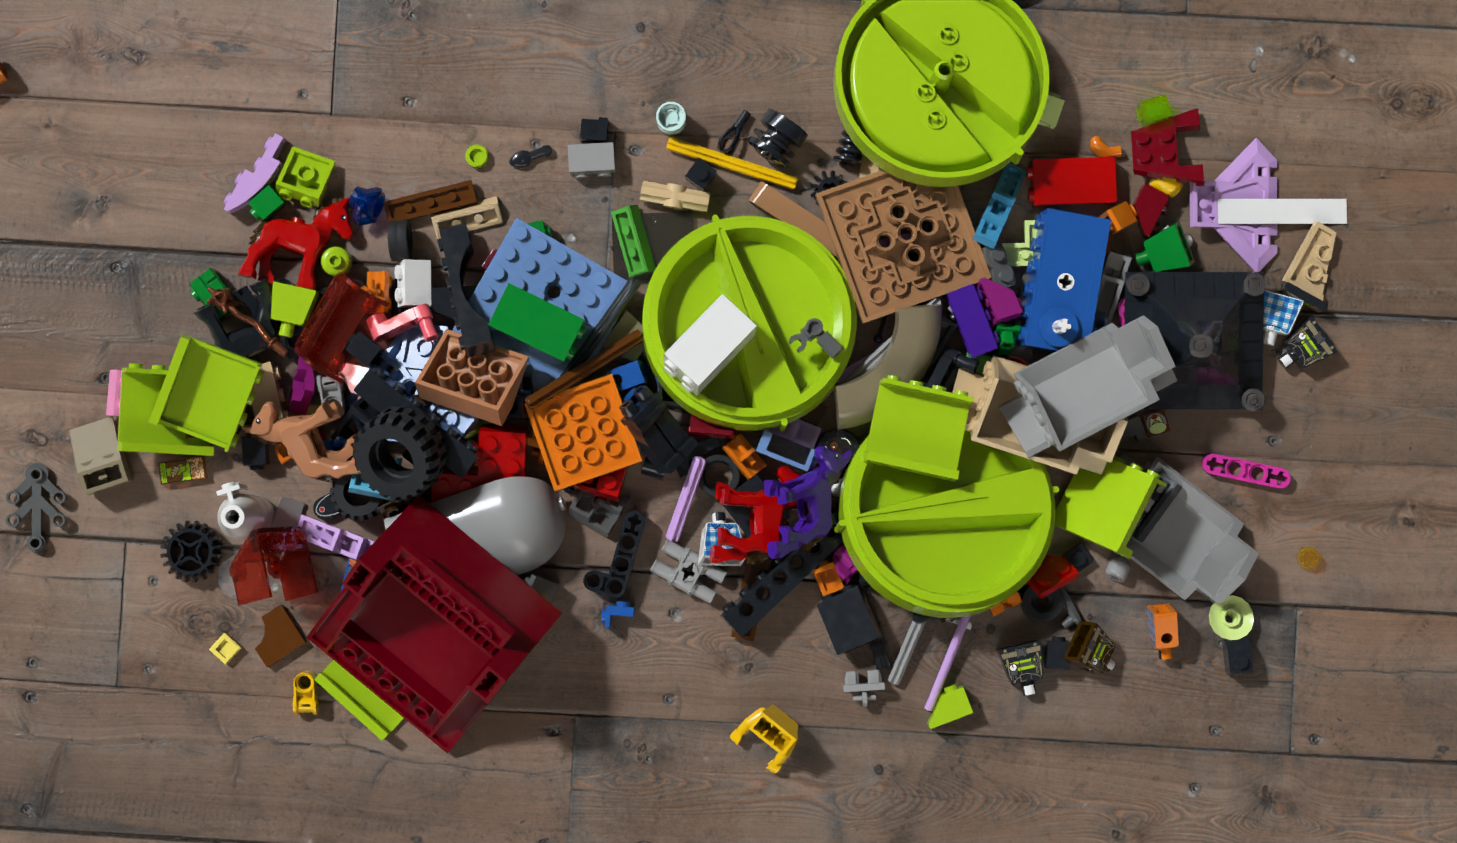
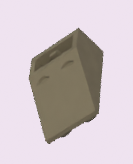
[69,416,134,495]

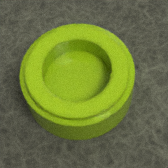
[465,144,489,168]

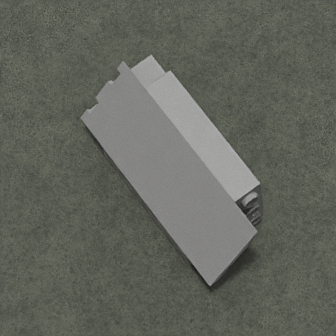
[998,315,1177,458]
[1119,453,1259,605]

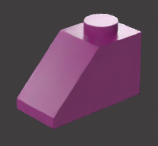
[975,277,1023,328]

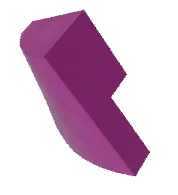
[288,351,315,414]

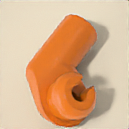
[1090,136,1122,158]

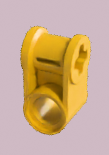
[293,670,319,715]

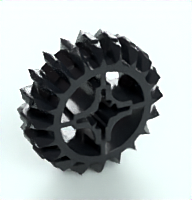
[160,521,223,582]

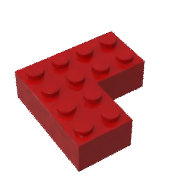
[431,424,528,503]

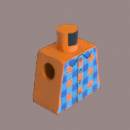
[1147,603,1179,660]

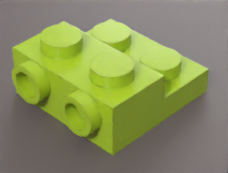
[276,146,336,208]

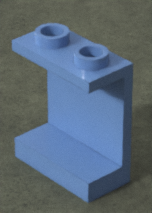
[756,430,817,472]

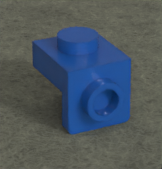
[601,601,635,628]

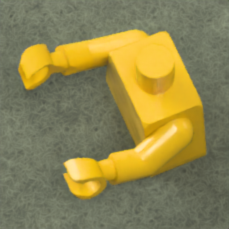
[730,705,798,773]

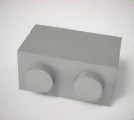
[568,142,616,178]

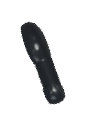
[509,145,552,168]

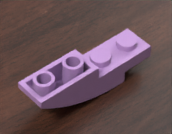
[223,133,287,214]

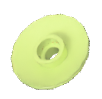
[1209,595,1254,640]

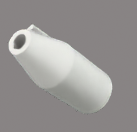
[216,481,275,540]

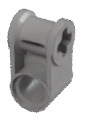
[317,372,346,410]

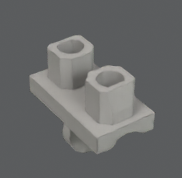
[842,669,885,707]

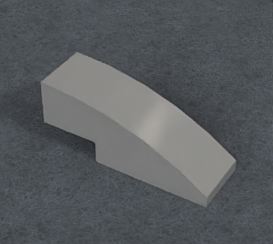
[1095,249,1132,324]

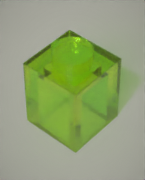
[1135,94,1173,127]

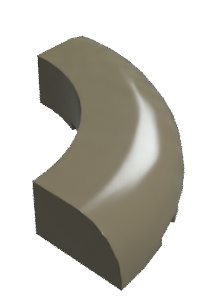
[834,304,942,430]

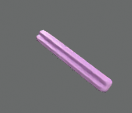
[666,456,706,542]

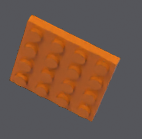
[524,374,642,492]

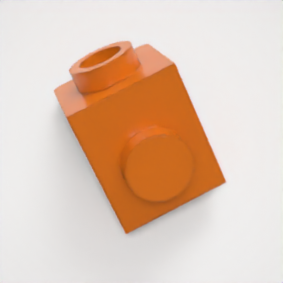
[813,560,844,596]

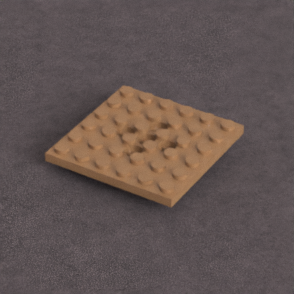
[815,170,992,324]

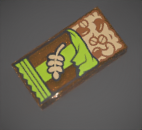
[158,456,208,485]

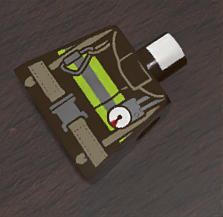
[1063,621,1115,674]

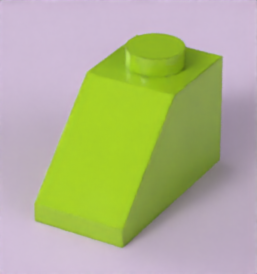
[927,684,973,729]

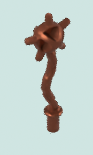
[207,287,289,357]

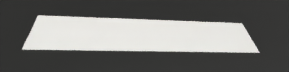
[1218,199,1347,224]

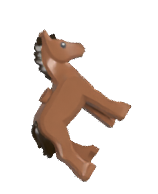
[242,400,361,482]

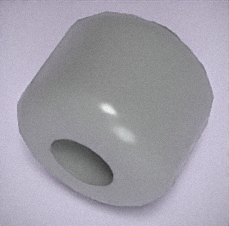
[1105,557,1131,582]

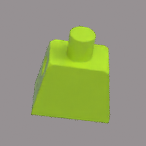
[271,281,319,338]

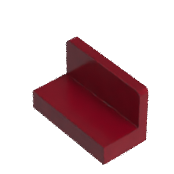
[688,414,736,440]

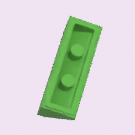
[611,205,656,278]

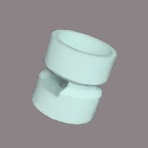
[656,102,686,135]

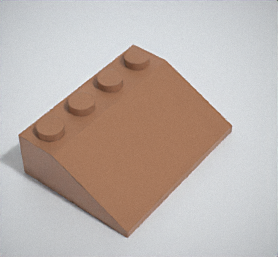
[415,329,529,426]

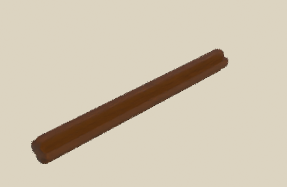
[525,329,644,410]

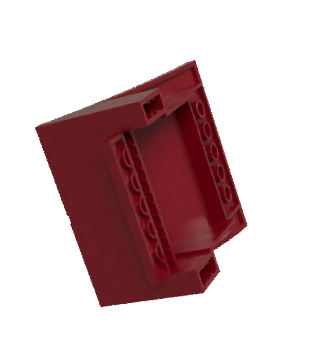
[306,496,562,754]

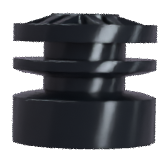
[747,109,808,168]

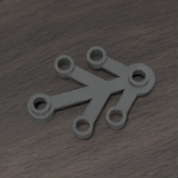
[5,463,67,552]

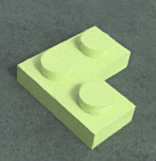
[1002,220,1037,267]

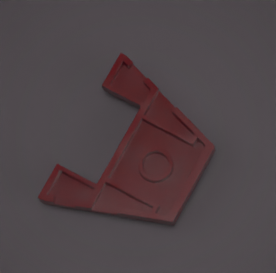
[1131,108,1205,187]

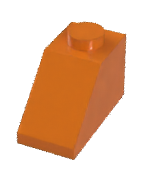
[1099,201,1137,235]

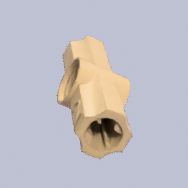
[640,181,711,213]

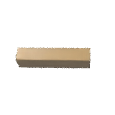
[431,196,504,239]

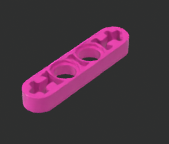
[1201,454,1291,488]

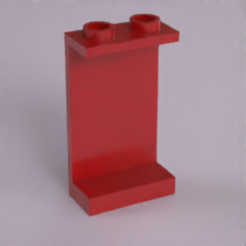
[1027,157,1117,208]

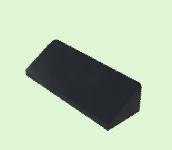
[1131,471,1182,542]

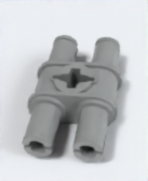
[650,539,727,604]

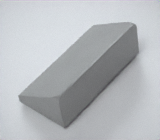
[267,496,305,547]

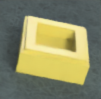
[209,632,242,665]

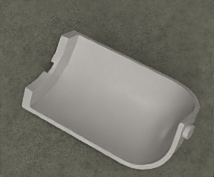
[384,477,566,575]

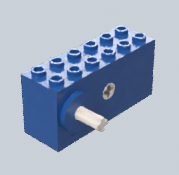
[1016,208,1111,353]

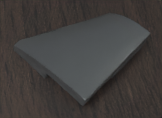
[568,491,631,537]

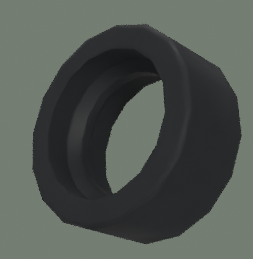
[699,454,740,497]

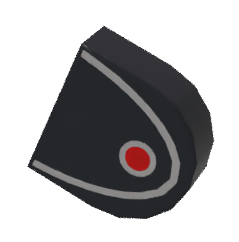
[313,493,340,520]

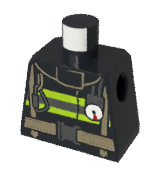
[1278,316,1338,369]
[996,639,1044,696]

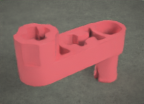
[366,304,439,342]

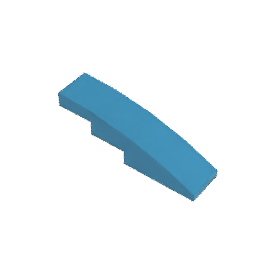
[972,163,1027,249]

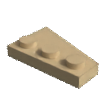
[1282,221,1336,301]

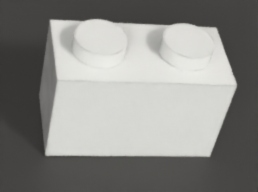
[394,259,431,308]

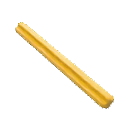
[666,137,798,190]

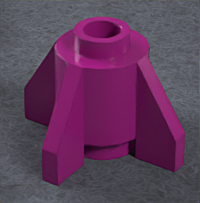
[831,543,859,585]

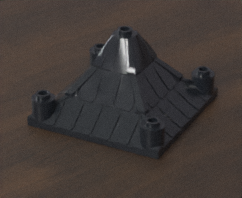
[1124,272,1267,411]

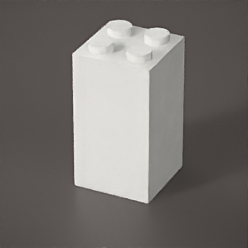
[663,294,757,395]

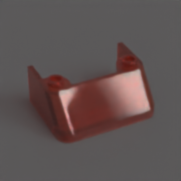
[295,272,389,384]
[229,526,318,606]

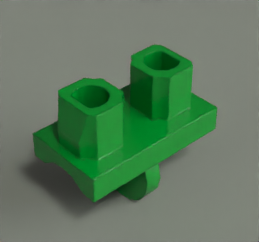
[993,322,1021,359]

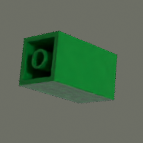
[488,283,588,362]

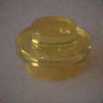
[1297,546,1320,569]

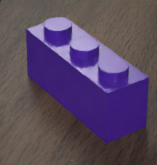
[946,284,1000,359]

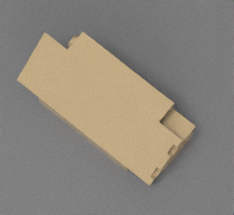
[952,355,1128,475]

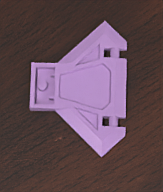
[1190,138,1277,272]

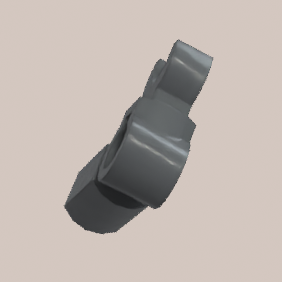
[788,318,843,359]

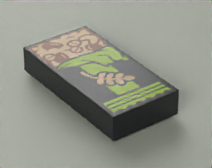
[1279,282,1327,313]

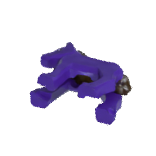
[764,446,852,559]

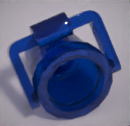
[349,186,386,226]

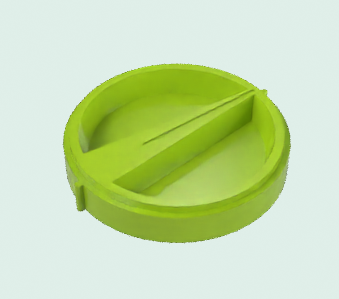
[833,0,1050,187]
[642,215,857,432]
[834,430,1059,618]

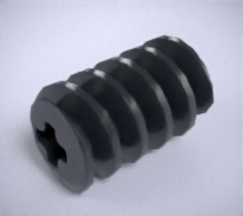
[833,130,864,166]

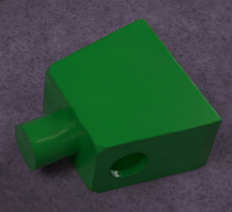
[1136,221,1195,272]

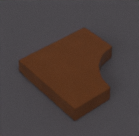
[255,604,307,668]

